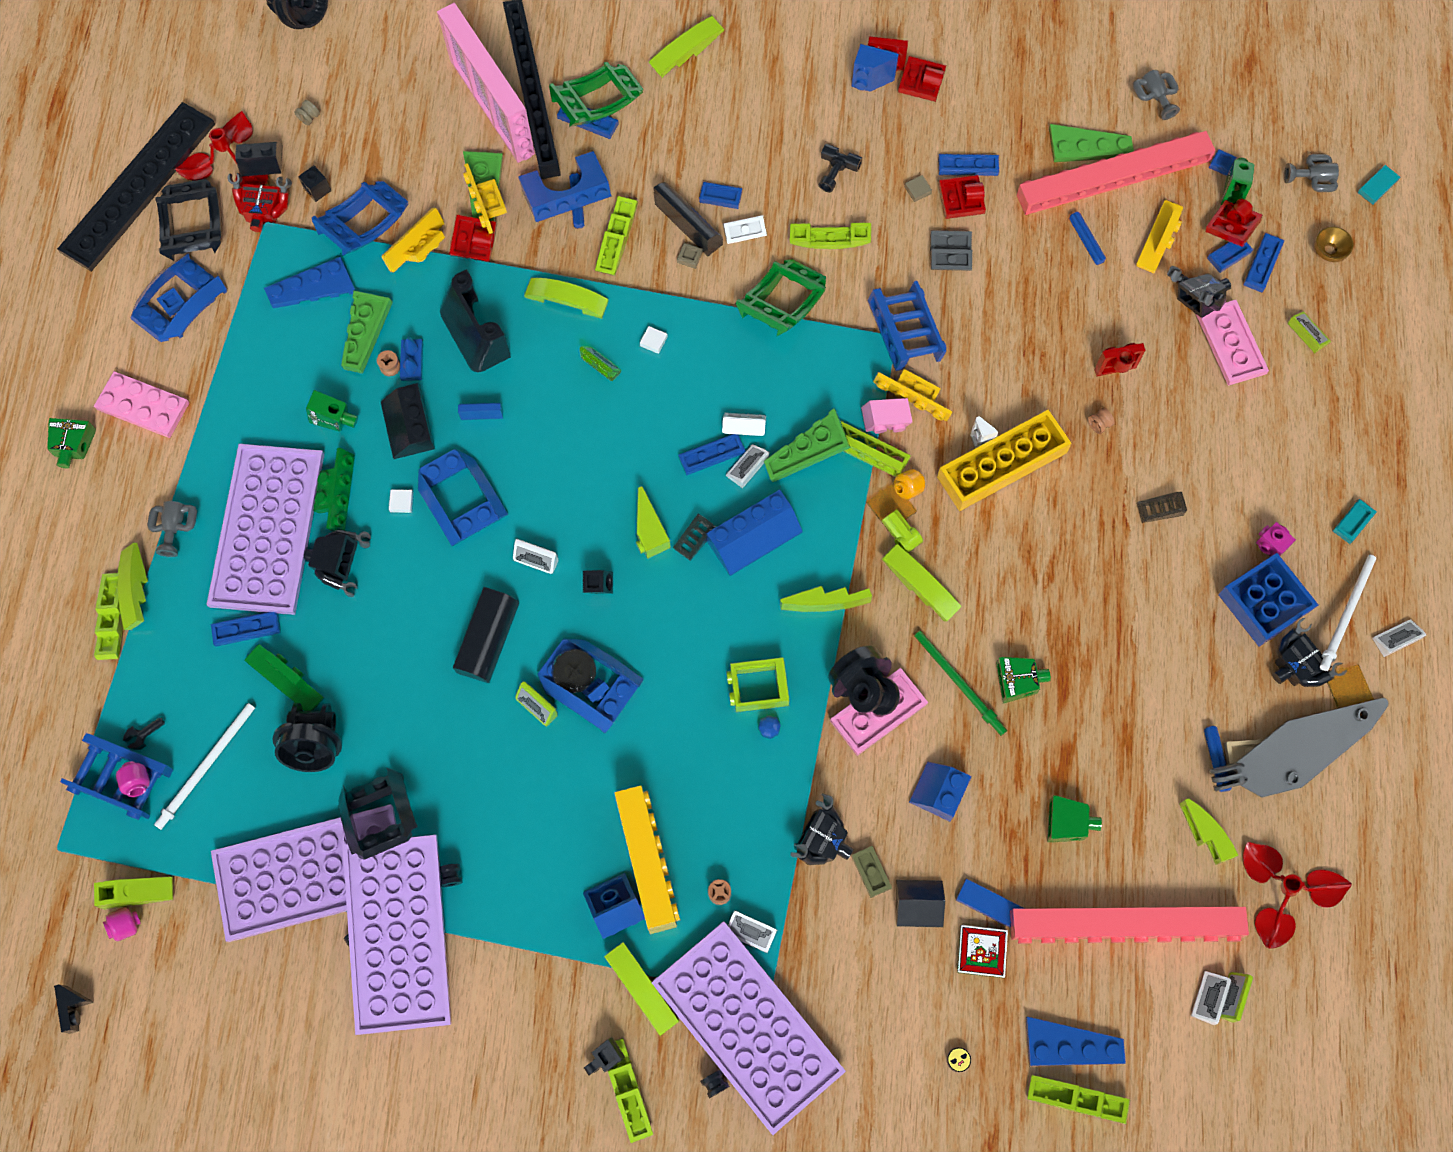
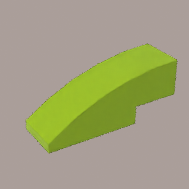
[1179,799,1239,865]

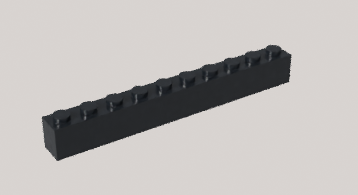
[503,0,561,180]

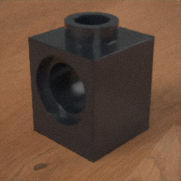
[298,165,331,202]
[583,570,613,594]

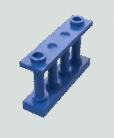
[867,281,947,371]
[60,733,173,820]

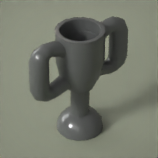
[1133,70,1180,120]
[1284,154,1339,192]
[147,501,197,557]

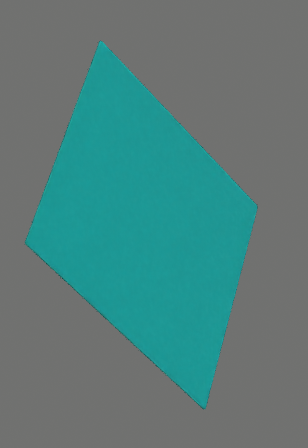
[57,222,893,982]

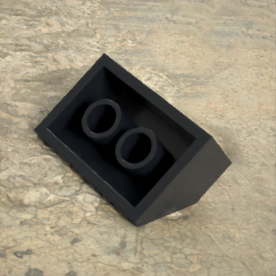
[381,383,435,459]

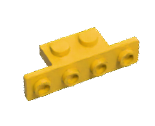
[463,163,507,234]
[1136,200,1183,273]
[382,208,445,272]
[873,369,952,421]

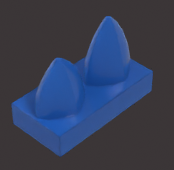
[400,337,423,381]

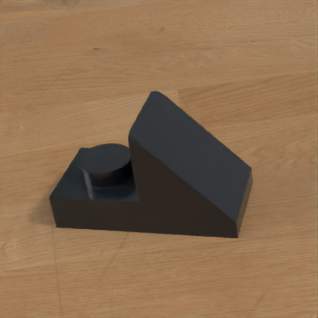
[54,984,93,1034]

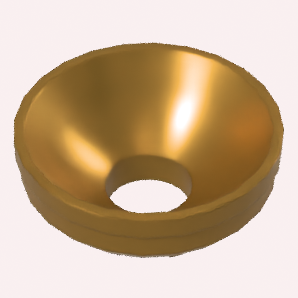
[1314,227,1354,262]

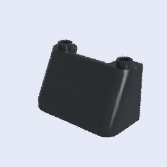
[440,269,511,372]

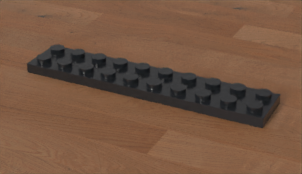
[57,102,215,272]

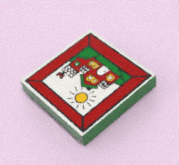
[957,925,1008,978]

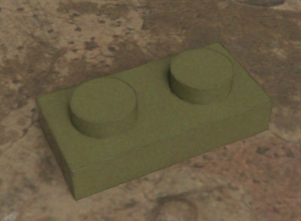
[851,846,892,898]

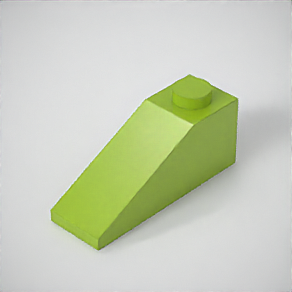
[636,486,671,559]

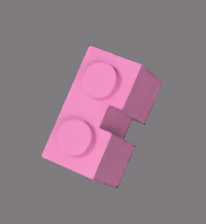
[861,398,912,434]

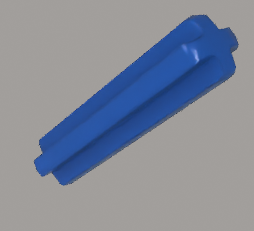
[569,173,585,229]
[1069,212,1106,265]
[1204,726,1232,792]

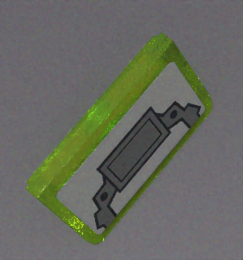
[579,346,621,382]

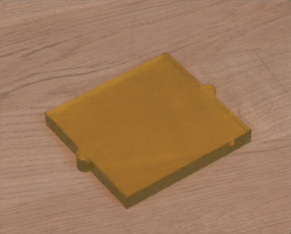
[866,484,917,531]
[1327,664,1374,708]

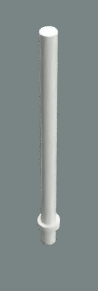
[1320,555,1376,671]
[154,703,255,830]

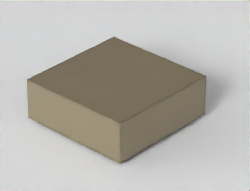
[904,175,932,202]
[677,243,703,269]

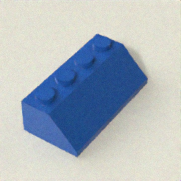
[707,490,803,576]

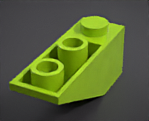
[94,877,173,910]

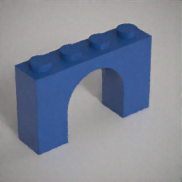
[518,151,612,222]

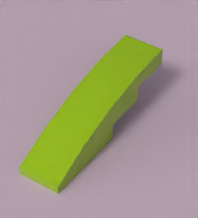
[649,16,724,78]
[595,196,638,276]
[117,543,148,630]
[881,544,962,622]
[94,573,123,660]
[780,586,872,612]
[604,942,679,1036]
[608,1038,653,1143]
[1027,1075,1130,1124]

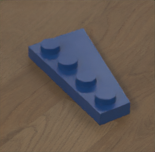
[264,257,355,308]
[1026,1017,1126,1066]

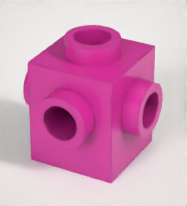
[1256,522,1296,557]

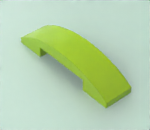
[790,223,871,249]
[524,278,608,319]

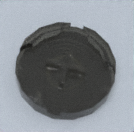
[551,649,596,693]

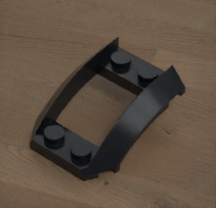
[155,179,221,261]
[338,767,418,860]

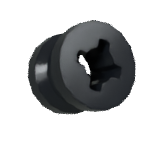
[440,864,463,887]
[700,1070,730,1099]

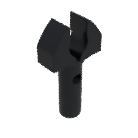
[123,717,165,750]

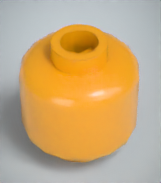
[893,469,925,500]

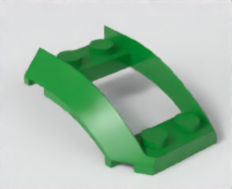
[549,62,643,127]
[736,259,826,337]

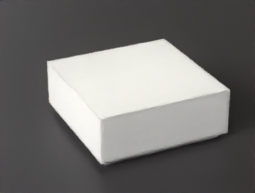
[640,326,668,354]
[389,490,413,513]

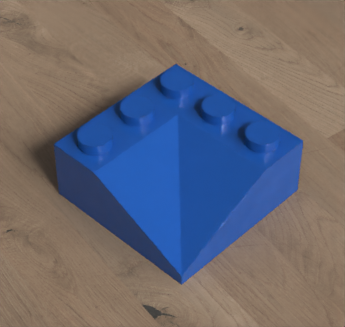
[1218,553,1319,647]

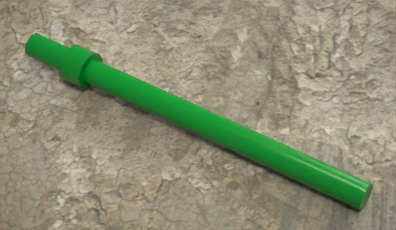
[914,631,1008,736]

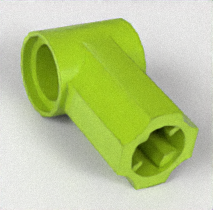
[882,509,923,553]

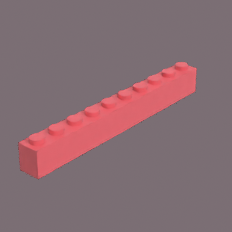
[1017,131,1216,215]
[1010,907,1249,944]

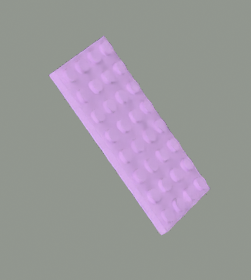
[207,444,324,615]
[211,805,397,942]
[342,835,451,1035]
[652,922,846,1135]

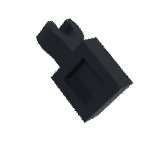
[584,1037,625,1076]

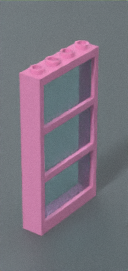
[437,2,535,163]

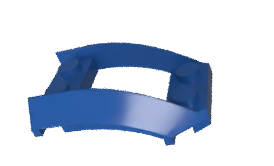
[312,181,408,256]
[131,253,227,342]
[418,449,508,546]
[537,638,644,733]

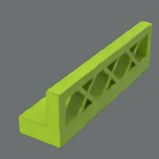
[840,421,911,477]

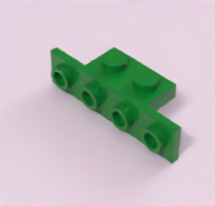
[313,448,355,531]
[244,644,324,711]

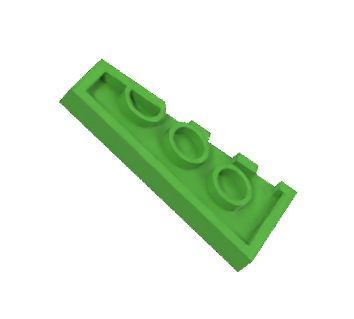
[1049,124,1134,162]
[463,151,503,221]
[341,291,393,374]
[764,409,851,482]

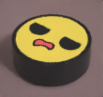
[946,1047,971,1072]

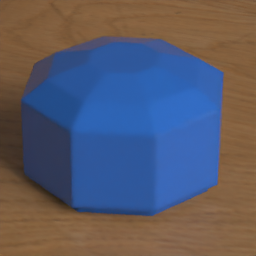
[758,715,781,739]

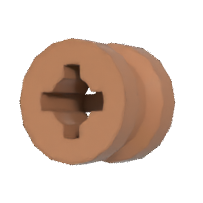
[377,350,400,376]
[1088,408,1115,434]
[708,879,731,905]

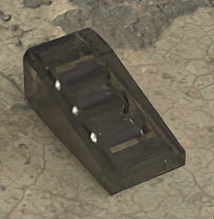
[1136,491,1187,523]
[673,513,716,561]

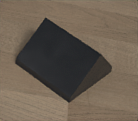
[896,880,946,928]

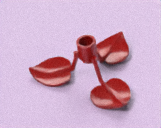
[175,111,269,187]
[1243,842,1352,949]

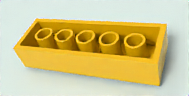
[937,409,1072,512]
[614,786,680,934]

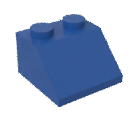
[852,44,899,92]
[909,762,972,822]
[583,873,645,939]

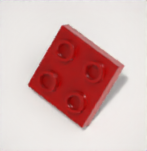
[868,36,908,71]
[898,56,947,102]
[938,175,986,219]
[1205,199,1263,247]
[449,215,497,262]
[1094,343,1146,377]

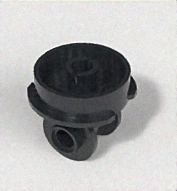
[266,0,328,29]
[828,646,900,715]
[273,703,342,772]

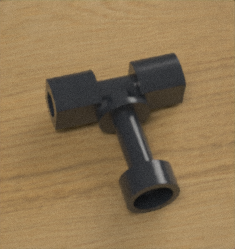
[818,143,862,193]

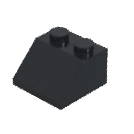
[235,142,283,177]

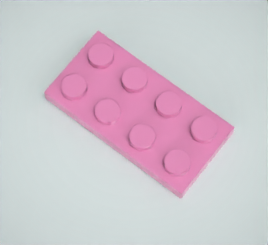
[1196,300,1269,386]
[94,371,189,438]
[830,668,928,756]

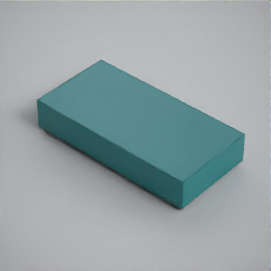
[1358,165,1401,205]
[1333,499,1377,544]

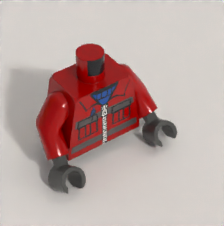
[227,173,292,232]

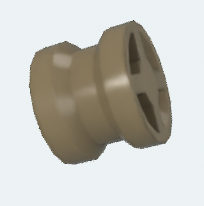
[294,100,320,126]

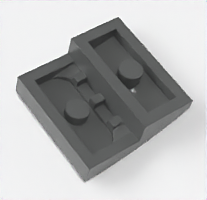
[930,231,973,271]

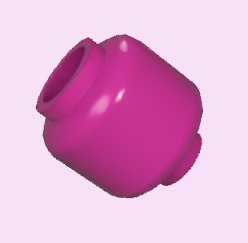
[116,761,150,797]
[103,907,141,942]

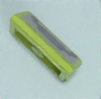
[1287,311,1331,353]
[515,681,558,726]
[1220,972,1253,1023]

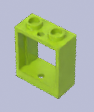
[727,658,789,712]

